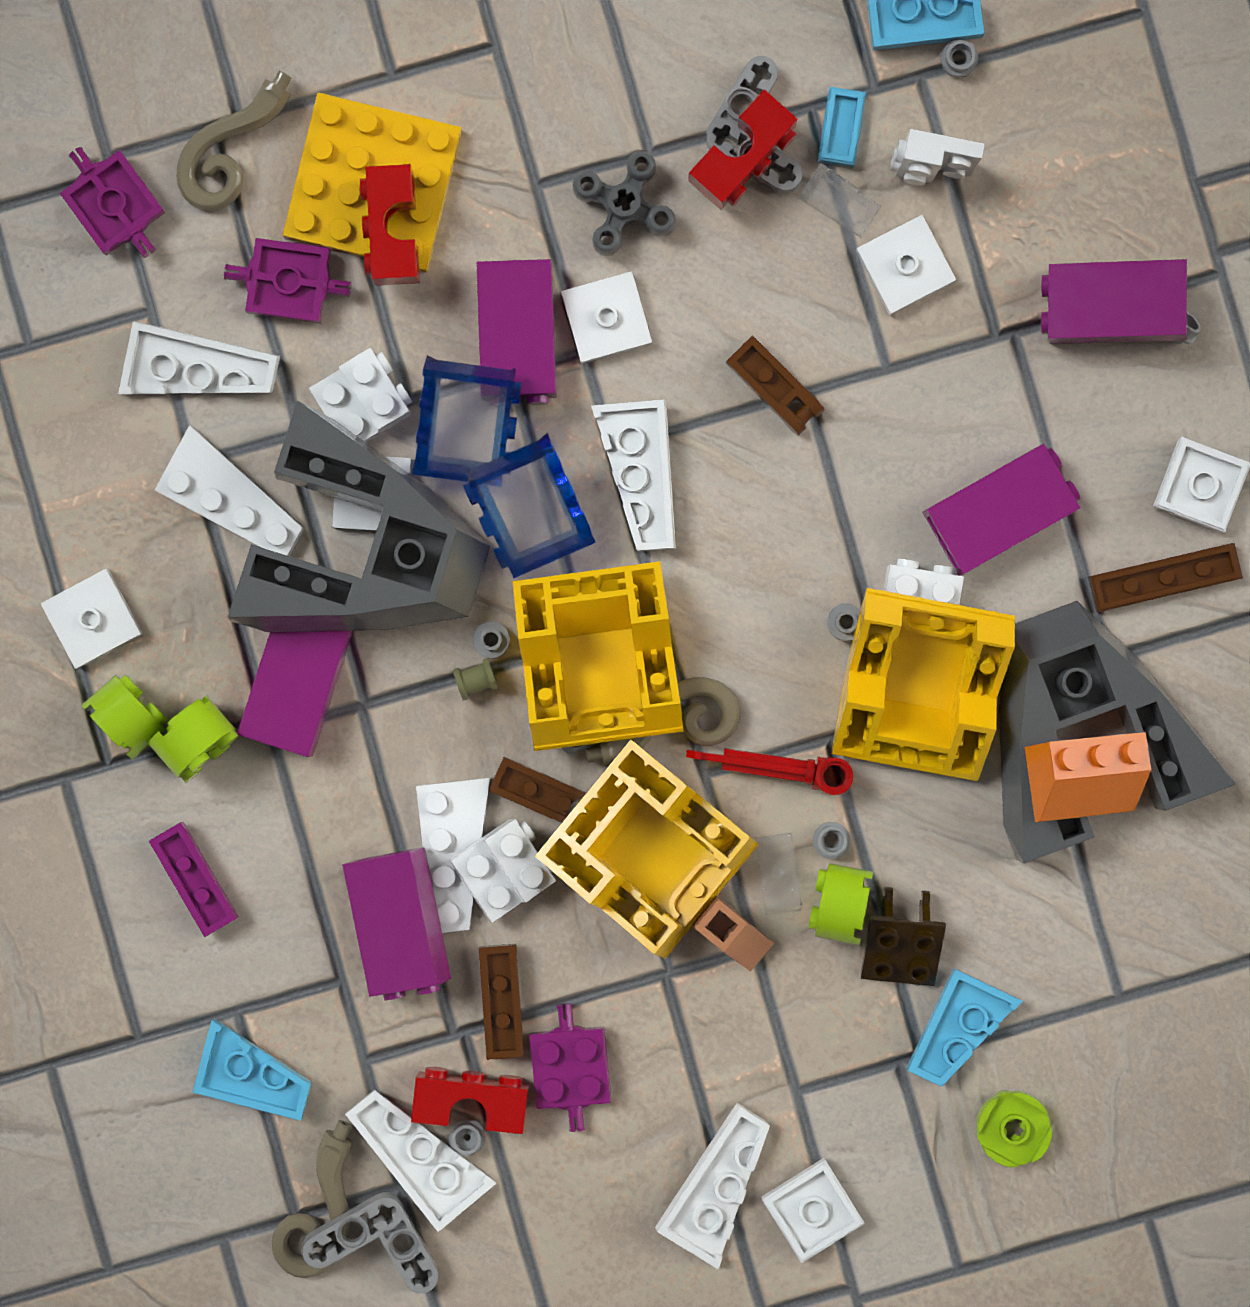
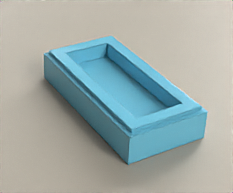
[817,87,866,168]

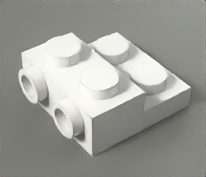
[890,129,985,186]
[309,348,412,442]
[883,559,964,604]
[449,818,556,923]

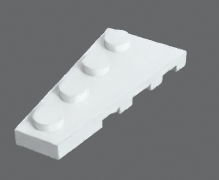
[118,321,280,394]
[591,400,676,551]
[155,425,304,556]
[416,777,491,933]
[345,1089,497,1232]
[655,1103,770,1269]

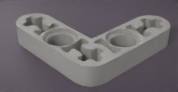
[706,56,802,194]
[302,1192,438,1294]

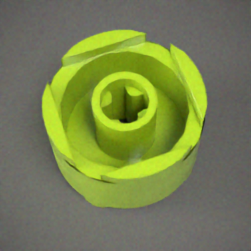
[82,674,168,760]
[148,695,238,783]
[808,863,873,946]

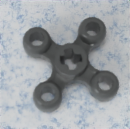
[572,151,676,256]

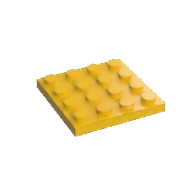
[282,92,462,273]

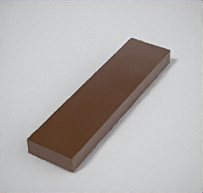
[1088,543,1243,612]

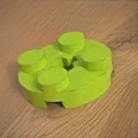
[975,1090,1052,1167]

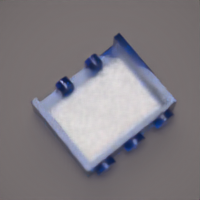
[412,355,522,486]
[463,432,596,578]

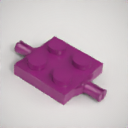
[60,147,166,258]
[224,238,352,324]
[529,1003,612,1132]

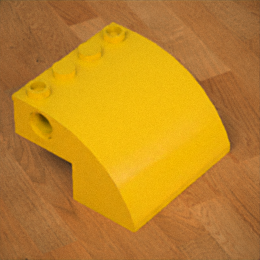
[512,561,683,751]
[832,588,1015,781]
[535,740,759,959]

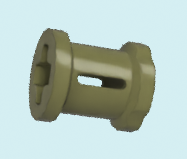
[453,658,499,701]

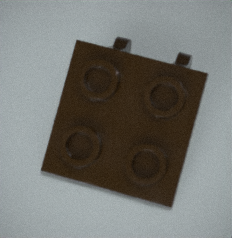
[860,887,946,986]

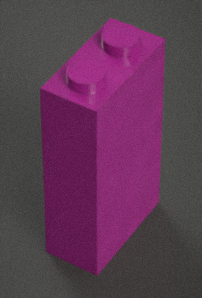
[476,259,557,406]
[1041,259,1187,344]
[922,443,1081,576]
[237,631,354,757]
[342,847,451,1001]

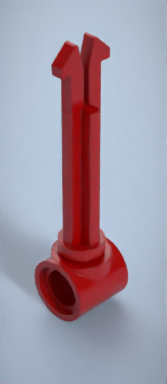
[686,748,854,795]

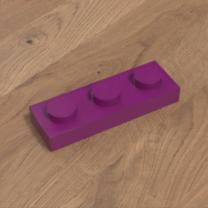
[149,822,239,938]

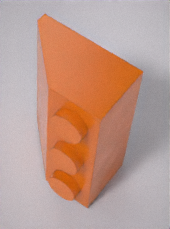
[1025,732,1151,822]

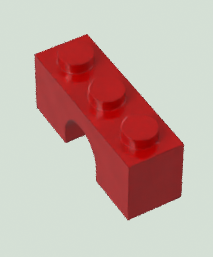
[688,89,798,210]
[360,164,420,286]
[411,1067,529,1135]

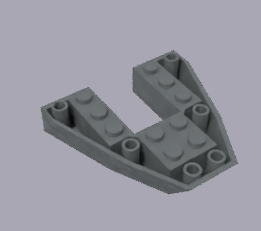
[228,400,490,632]
[999,601,1236,863]

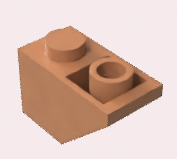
[694,896,774,972]

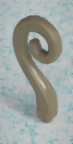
[176,70,292,211]
[585,677,740,767]
[272,1120,352,1278]

